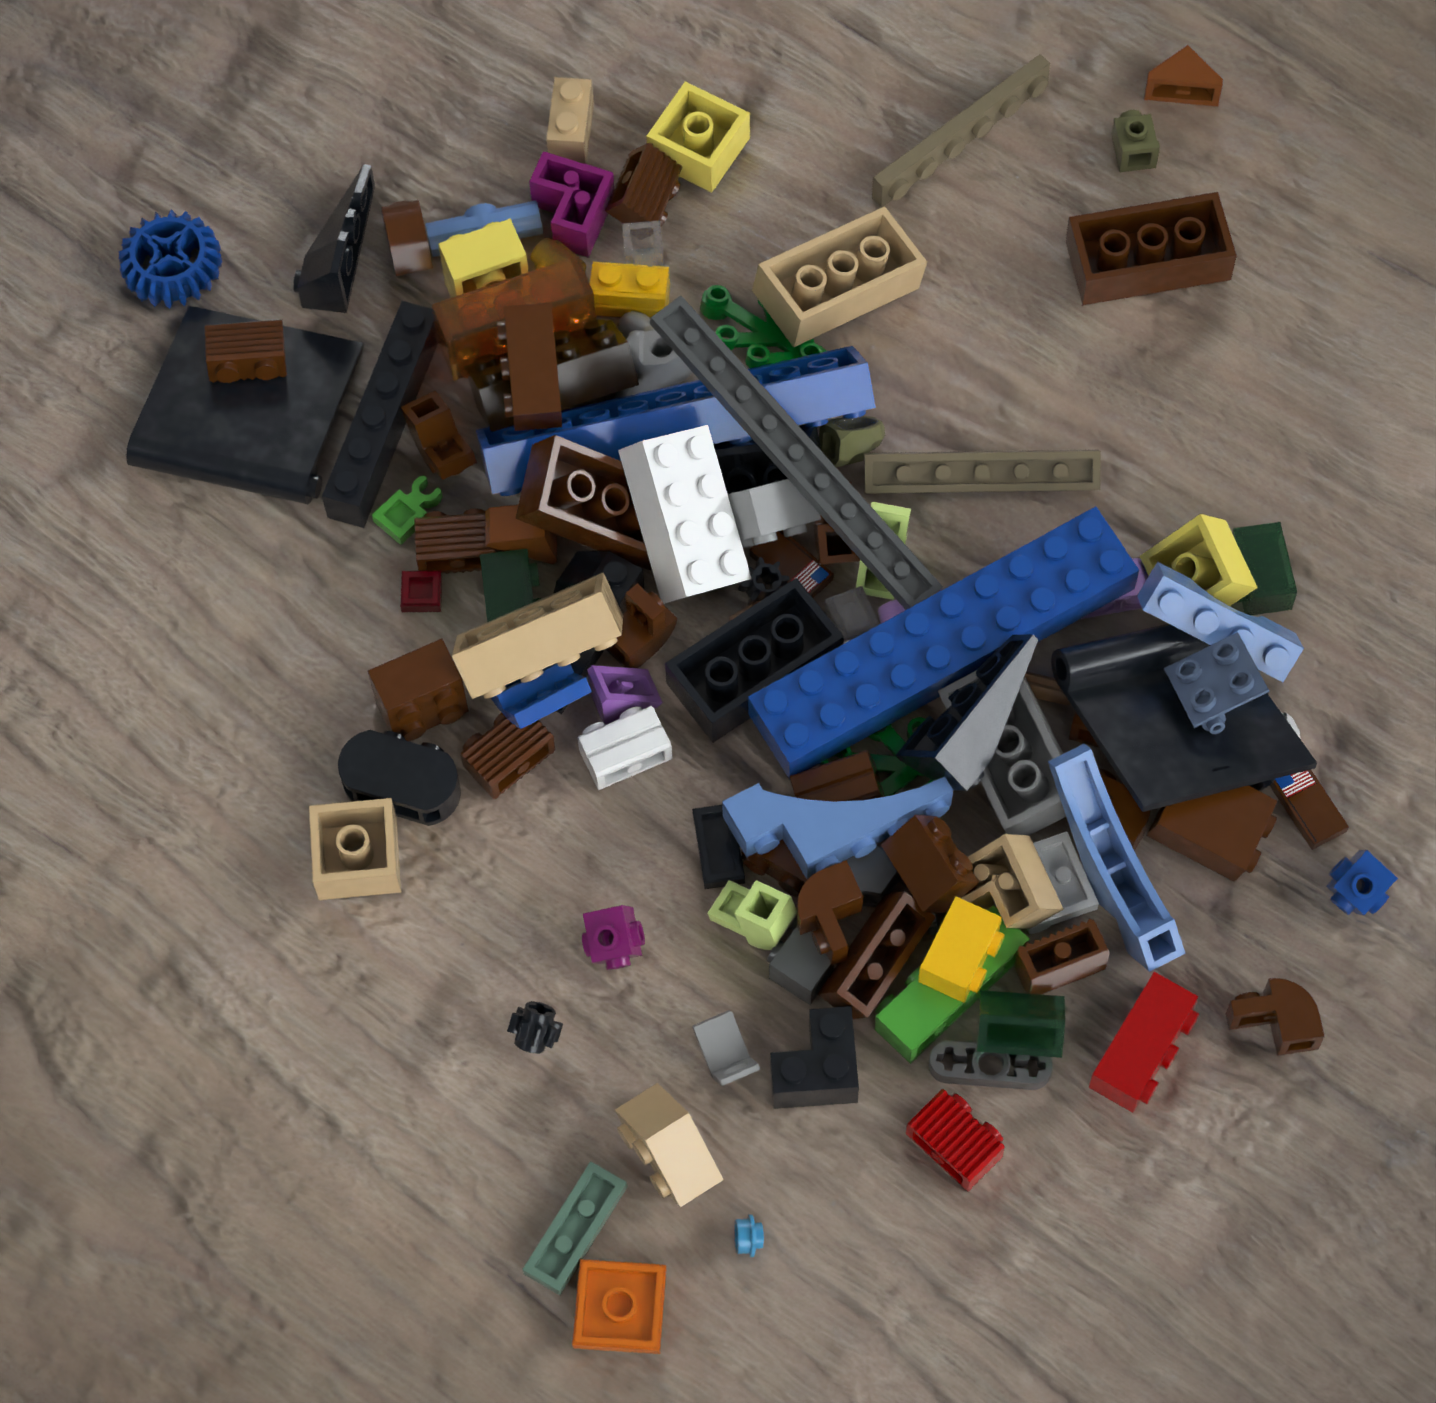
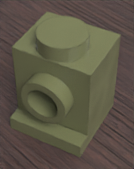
[1112,110,1160,172]

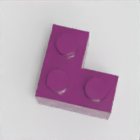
[529,151,615,258]

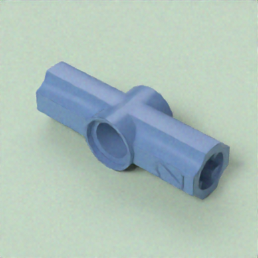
[425,200,543,257]

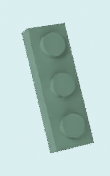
[522,1161,628,1295]

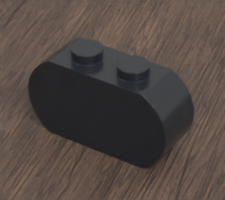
[338,730,461,826]

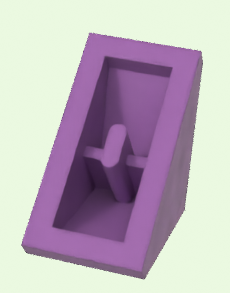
[587,665,662,725]

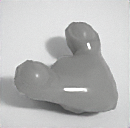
[615,311,693,399]

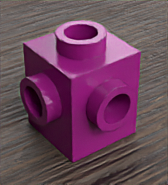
[582,905,645,970]

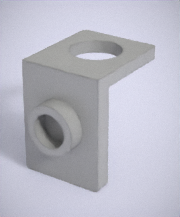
[692,1010,760,1086]

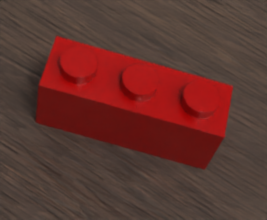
[1089,972,1200,1113]

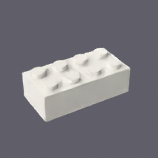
[618,425,751,604]

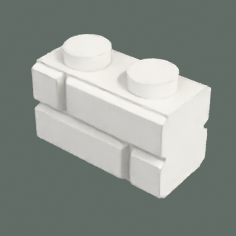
[577,706,673,790]

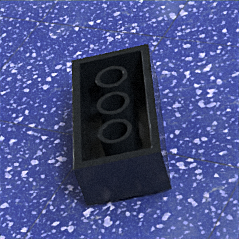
[665,578,844,743]

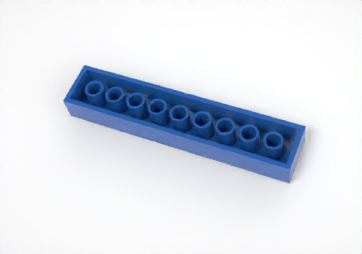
[476,346,876,496]
[748,506,1139,780]

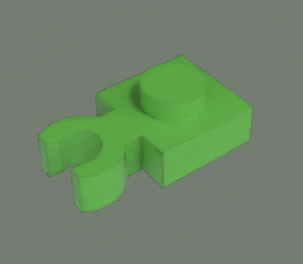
[372,475,443,545]

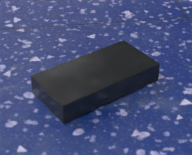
[692,805,745,889]

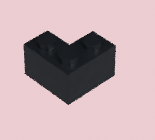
[770,1006,859,1109]

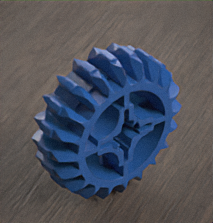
[118,210,222,309]

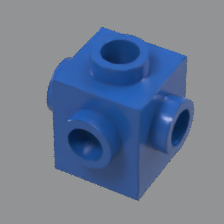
[1326,850,1398,915]

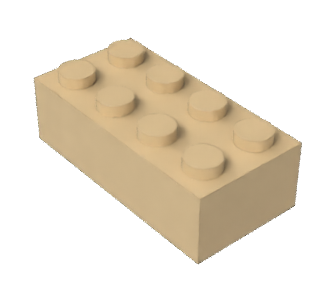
[752,206,927,347]
[452,572,623,699]

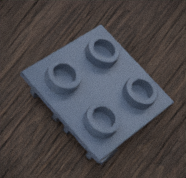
[1164,632,1270,734]

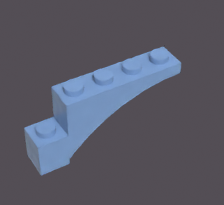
[1048,744,1186,972]
[722,776,953,879]

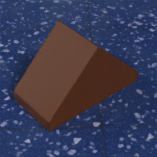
[1144,45,1223,107]
[485,504,557,565]

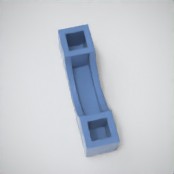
[1137,561,1304,682]

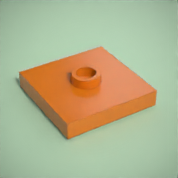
[572,1259,667,1354]

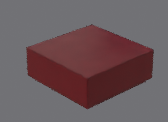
[400,571,442,613]

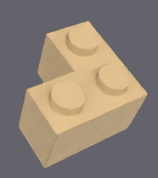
[961,834,1063,929]
[615,1083,724,1207]

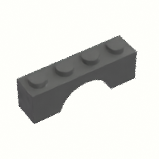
[767,845,901,1005]

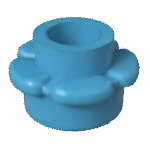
[734,1214,764,1258]

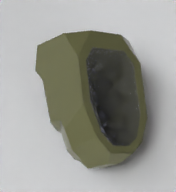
[819,416,885,467]

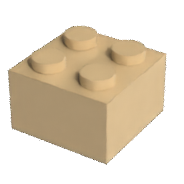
[309,798,401,900]

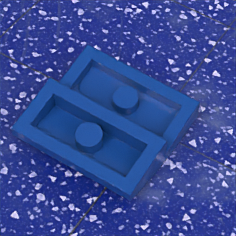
[491,663,592,729]

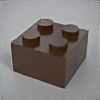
[368,638,469,741]

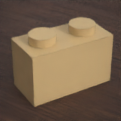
[546,77,594,164]

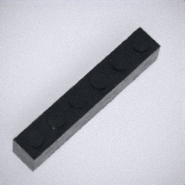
[322,301,442,528]

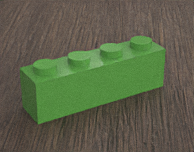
[875,905,1030,1064]

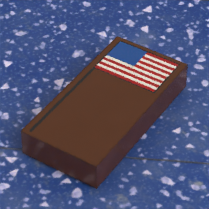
[749,530,834,598]
[1270,770,1349,850]

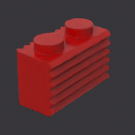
[906,1089,1005,1192]

